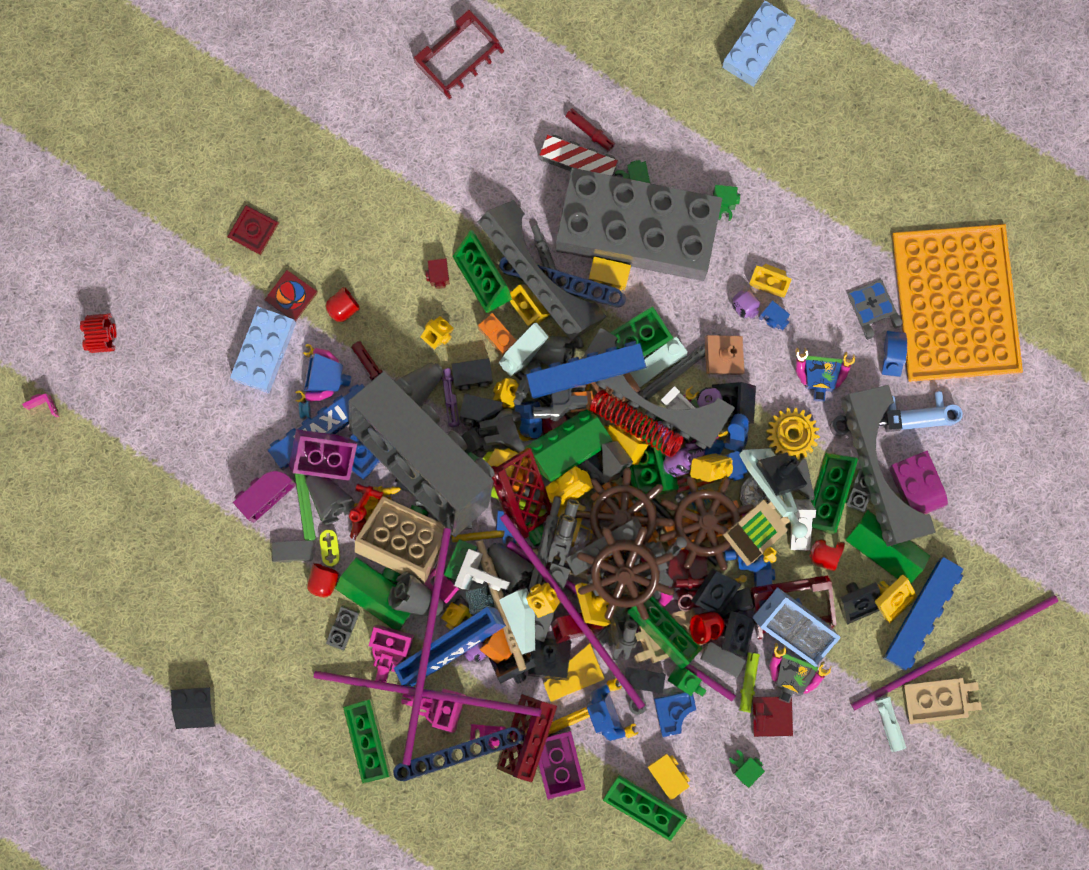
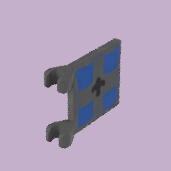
[847,279,902,340]

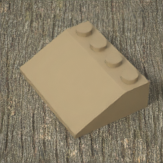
[355,496,445,584]

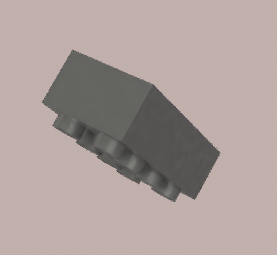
[556,168,722,281]
[349,372,495,537]

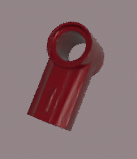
[674,588,700,611]

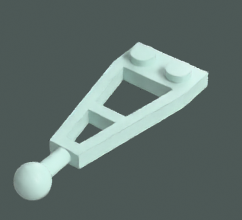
[739,448,808,538]

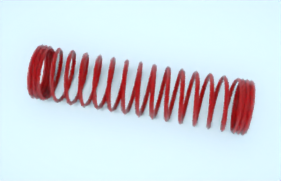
[590,390,683,457]

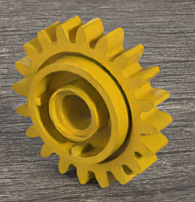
[766,408,820,461]

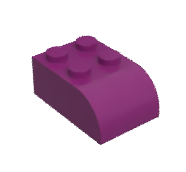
[289,429,357,481]
[888,450,948,514]
[232,471,296,523]
[539,731,586,800]

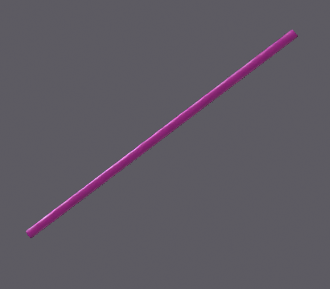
[507,541,736,701]

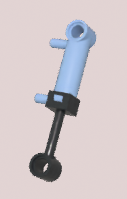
[830,391,963,437]

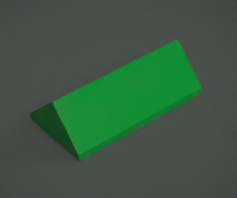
[452,230,512,313]
[811,453,858,535]
[845,510,930,584]
[335,557,412,631]
[628,595,703,669]
[343,699,392,784]
[603,774,688,842]

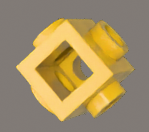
[420,316,454,349]
[493,378,519,409]
[526,583,560,618]
[441,602,473,630]

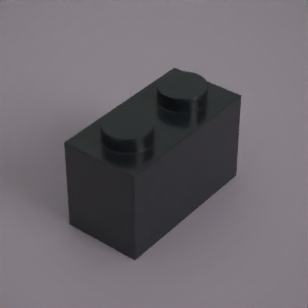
[451,358,493,391]
[625,667,666,694]

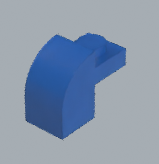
[881,331,907,377]

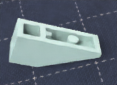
[499,323,548,377]
[630,337,687,387]
[499,588,535,654]

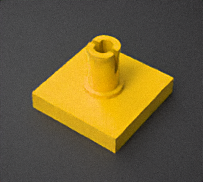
[875,575,917,623]
[575,583,614,626]

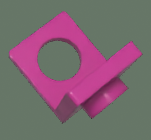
[22,393,59,417]
[425,568,459,604]
[470,724,506,746]

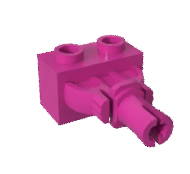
[368,625,415,682]
[401,688,466,733]

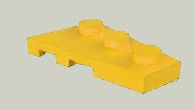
[543,643,605,701]

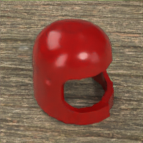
[325,287,360,322]
[810,539,845,571]
[307,563,339,598]
[689,612,725,644]

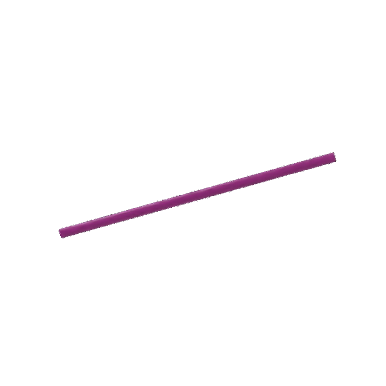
[500,514,645,709]
[402,528,451,765]
[851,595,1058,711]
[313,671,542,717]

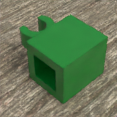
[615,160,650,183]
[713,185,741,221]
[667,665,707,697]
[728,750,765,788]

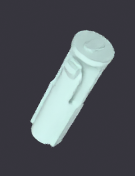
[875,696,906,752]

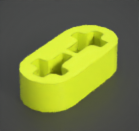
[320,530,340,567]

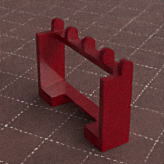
[414,10,504,100]
[751,575,837,640]

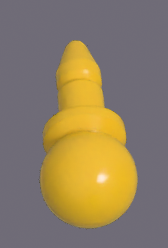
[369,486,401,501]

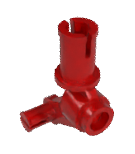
[349,483,383,540]

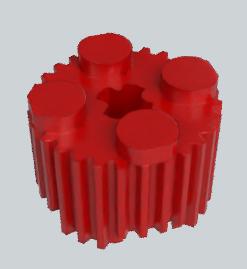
[80,313,117,353]

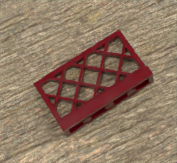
[491,448,552,539]
[497,694,557,782]

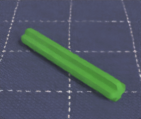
[294,473,316,541]

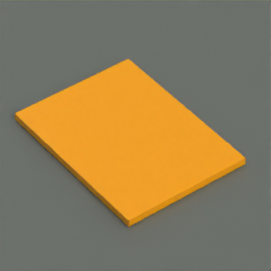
[892,224,1023,382]

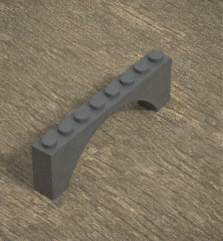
[478,200,607,340]
[582,328,735,450]
[841,385,936,547]

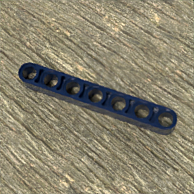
[499,257,626,308]
[393,727,525,781]

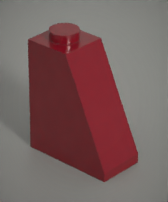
[551,613,604,644]

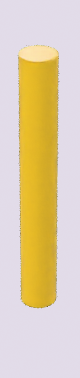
[451,530,510,543]

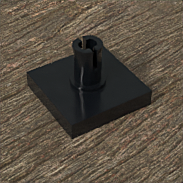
[756,452,807,496]
[691,568,741,616]
[840,582,880,625]
[721,611,755,657]
[528,638,572,681]
[489,652,536,684]

